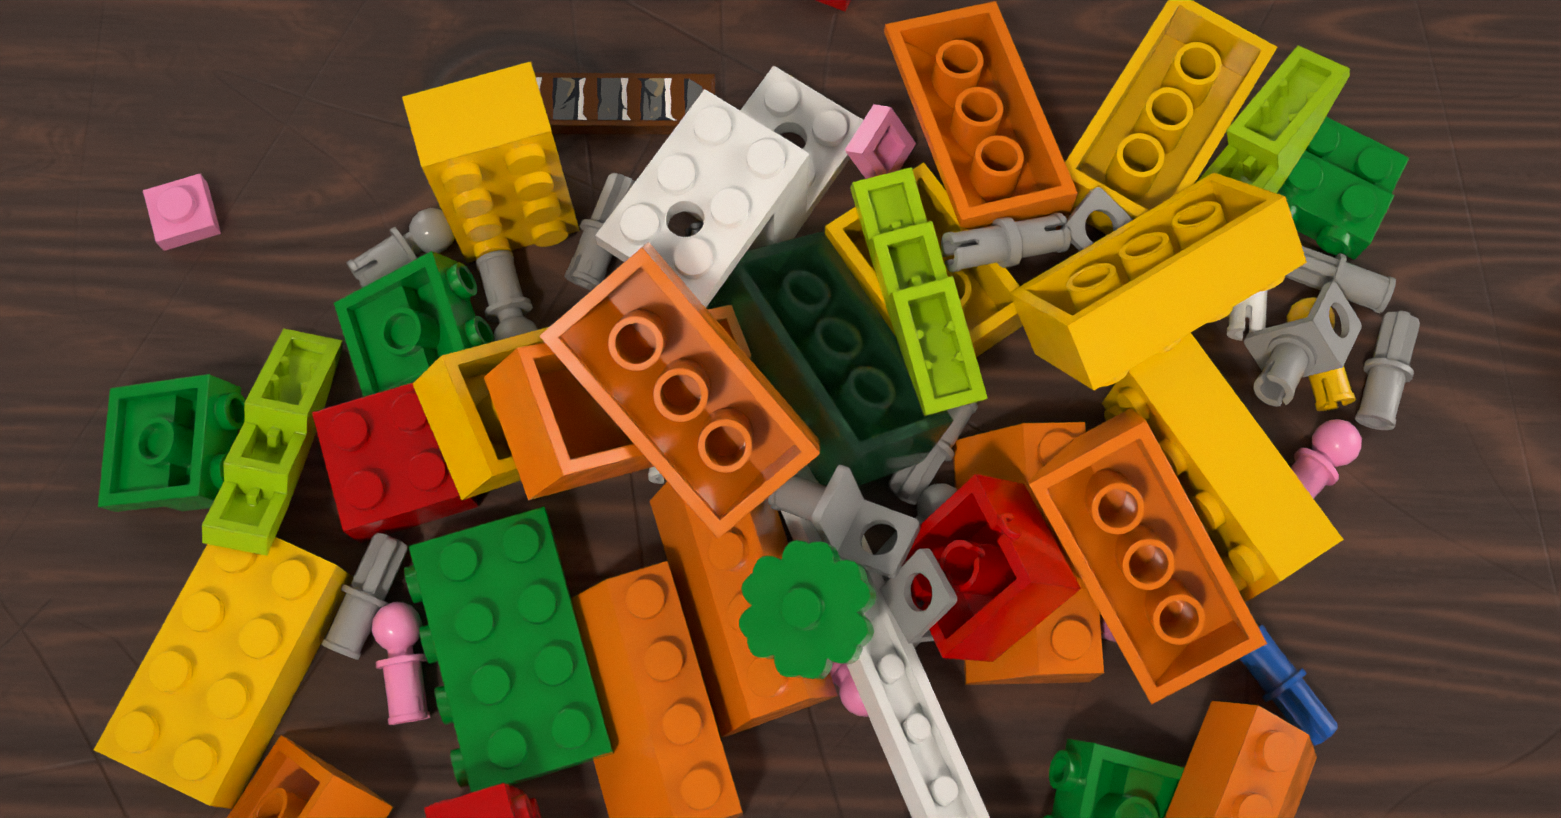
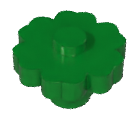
[739,540,877,680]

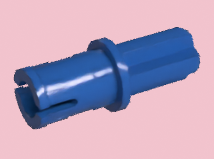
[1239,624,1338,746]

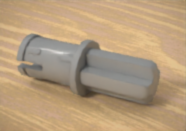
[564,173,635,290]
[1285,246,1396,314]
[1355,311,1420,430]
[888,403,978,505]
[321,533,408,660]

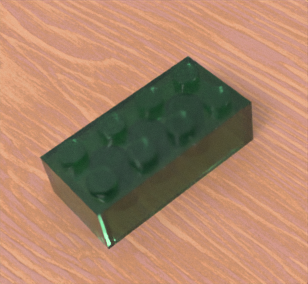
[706,231,954,486]

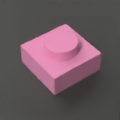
[845,104,916,179]
[143,174,221,251]

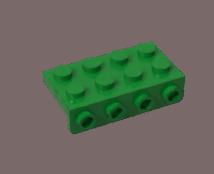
[404,507,614,793]

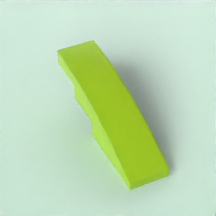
[1196,45,1350,193]
[850,167,988,416]
[202,328,343,556]

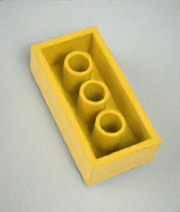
[1065,0,1278,235]
[402,61,579,263]
[1009,173,1307,390]
[1102,333,1344,602]
[94,537,353,809]

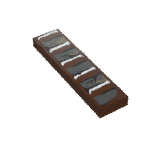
[486,72,716,135]

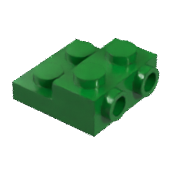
[1277,117,1409,260]
[334,251,495,397]
[98,374,246,512]
[1043,739,1184,818]

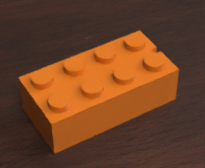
[484,305,751,500]

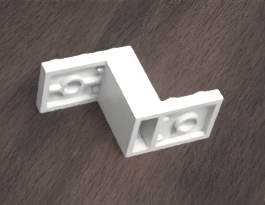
[595,65,863,308]

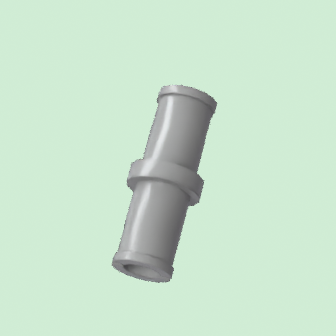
[941,212,1071,273]

